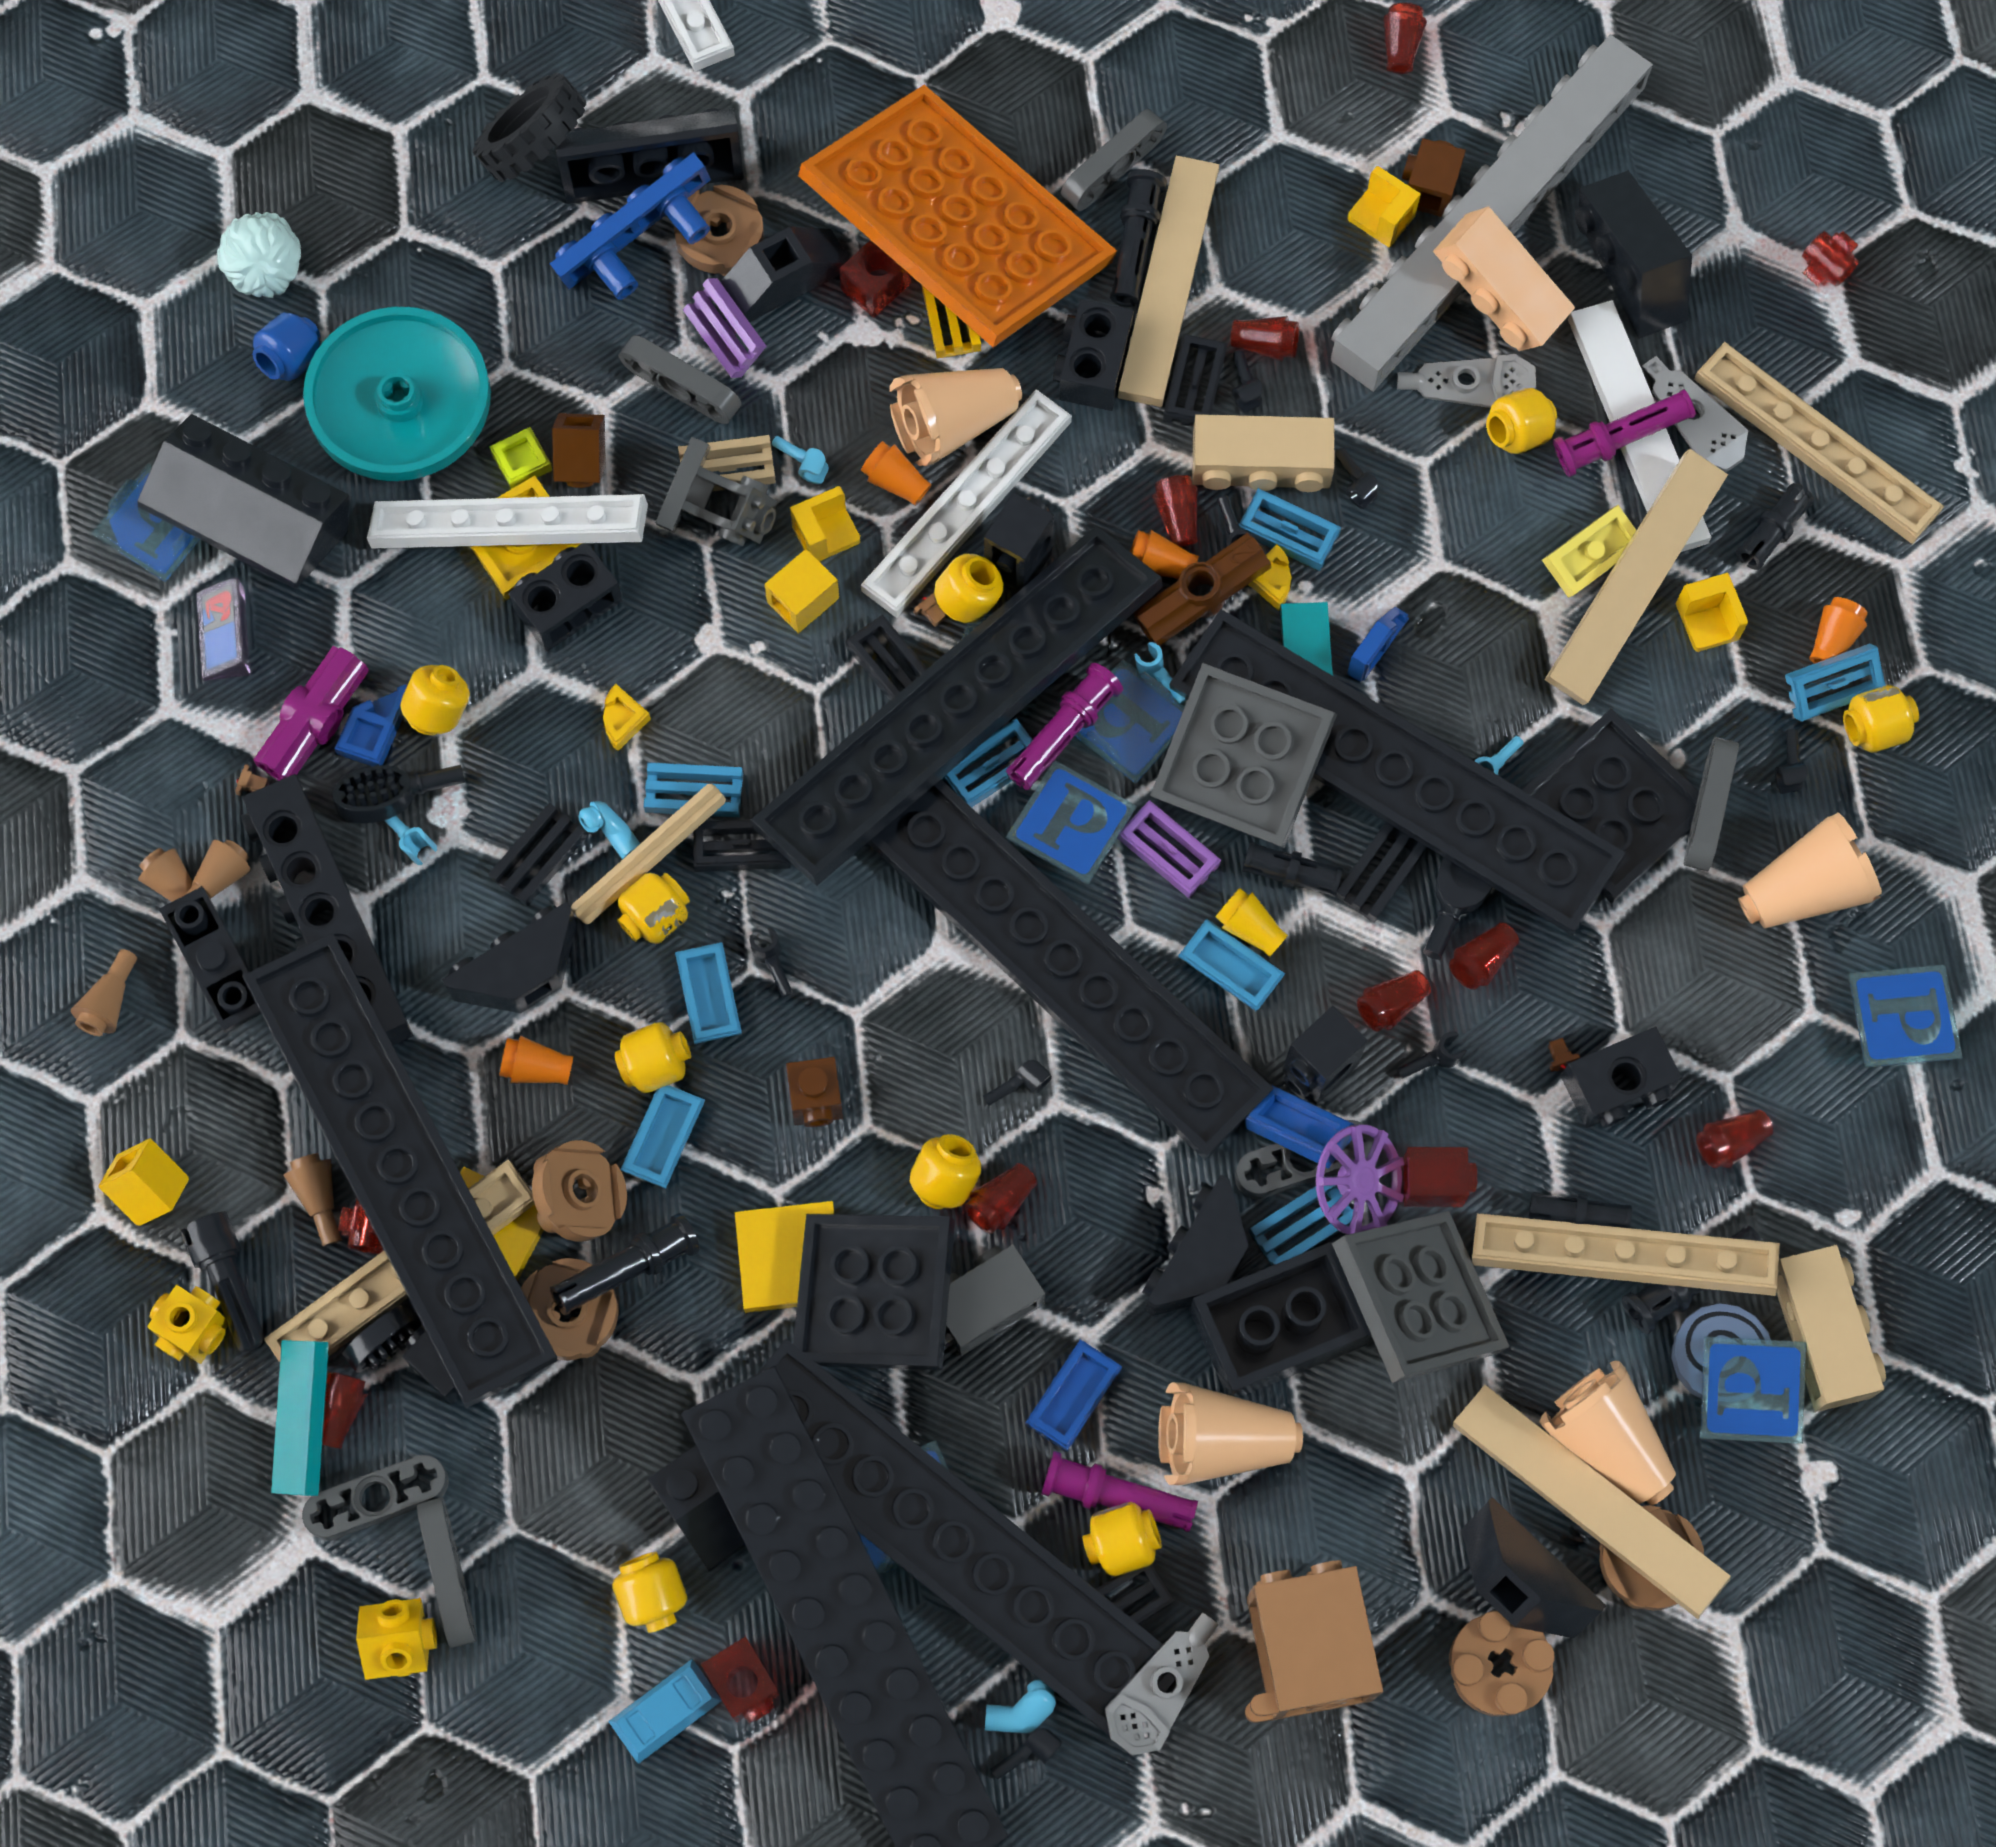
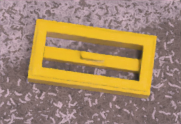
[921,285,981,359]

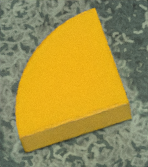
[1248,544,1291,611]
[603,684,651,751]

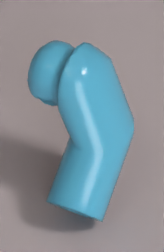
[579,801,640,860]
[985,1680,1056,1734]

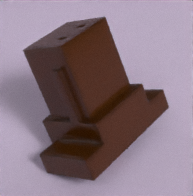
[1548,1038,1580,1072]

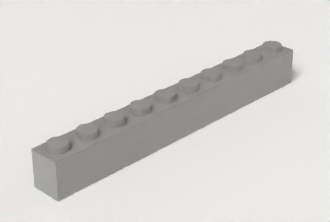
[1330,34,1653,392]

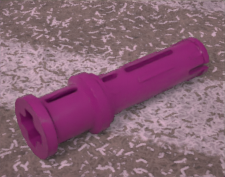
[1553,389,1696,477]
[1006,663,1124,790]
[1041,1451,1198,1532]

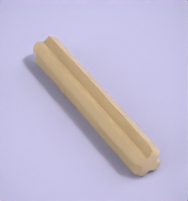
[571,784,726,924]

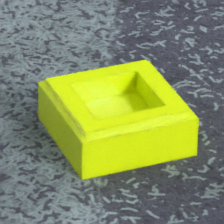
[489,427,552,489]

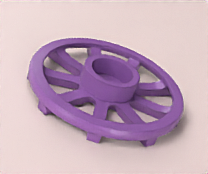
[1316,1125,1405,1235]

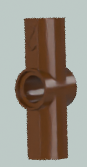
[1133,533,1272,646]

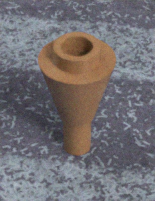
[185,840,251,899]
[138,848,193,902]
[71,949,137,1036]
[283,1153,342,1247]

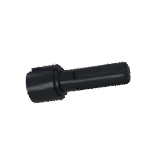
[180,1211,265,1352]

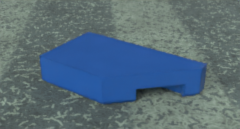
[1347,606,1409,683]
[335,684,407,766]

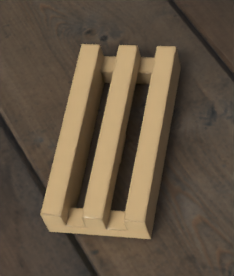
[678,435,776,491]

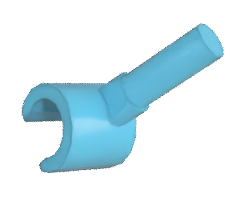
[772,436,829,484]
[1134,642,1186,704]
[1474,736,1524,775]
[384,816,437,865]

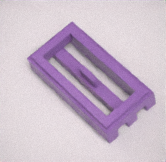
[683,278,766,378]
[1117,800,1221,899]

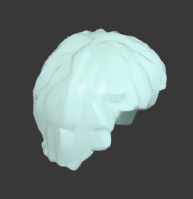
[217,212,301,298]

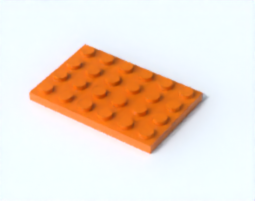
[798,84,1117,347]

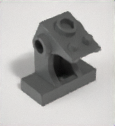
[655,437,778,547]

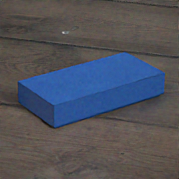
[1245,1085,1355,1169]
[1025,1339,1122,1452]

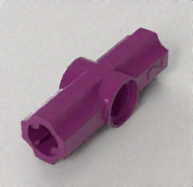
[253,646,369,781]

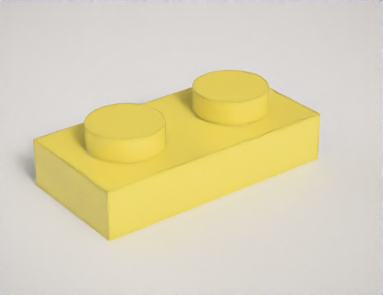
[1542,505,1636,598]

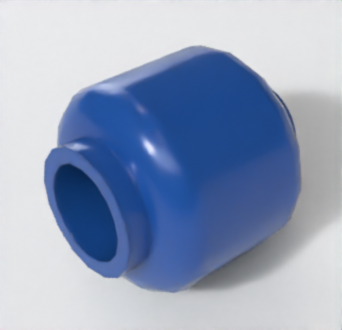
[252,312,321,381]

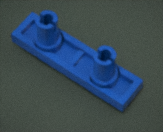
[549,152,711,300]

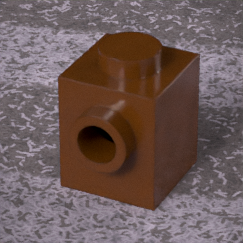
[1401,138,1466,217]
[552,413,606,488]
[786,1057,843,1127]

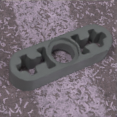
[1061,109,1167,211]
[618,335,742,424]
[1684,737,1739,872]
[1235,1120,1373,1199]
[302,1455,449,1541]
[417,1497,477,1649]

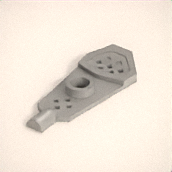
[1397,354,1536,408]
[1642,356,1748,473]
[1105,1612,1219,1755]

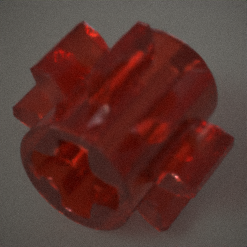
[1802,231,1859,287]
[338,1198,384,1254]

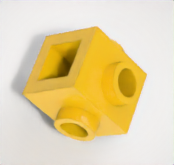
[147,1285,228,1364]
[356,1598,437,1680]

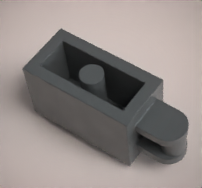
[944,1244,1046,1356]

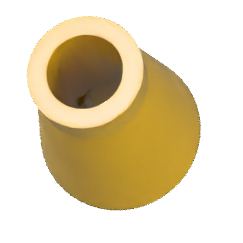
[1215,888,1288,957]

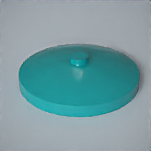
[303,307,491,481]

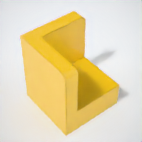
[1348,166,1421,248]
[790,486,860,562]
[764,550,839,634]
[1675,573,1748,652]
[98,1138,189,1226]

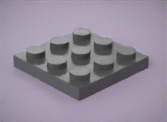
[1150,663,1337,848]
[1332,1211,1509,1383]

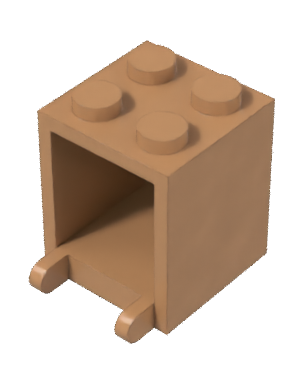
[1245,1560,1383,1723]

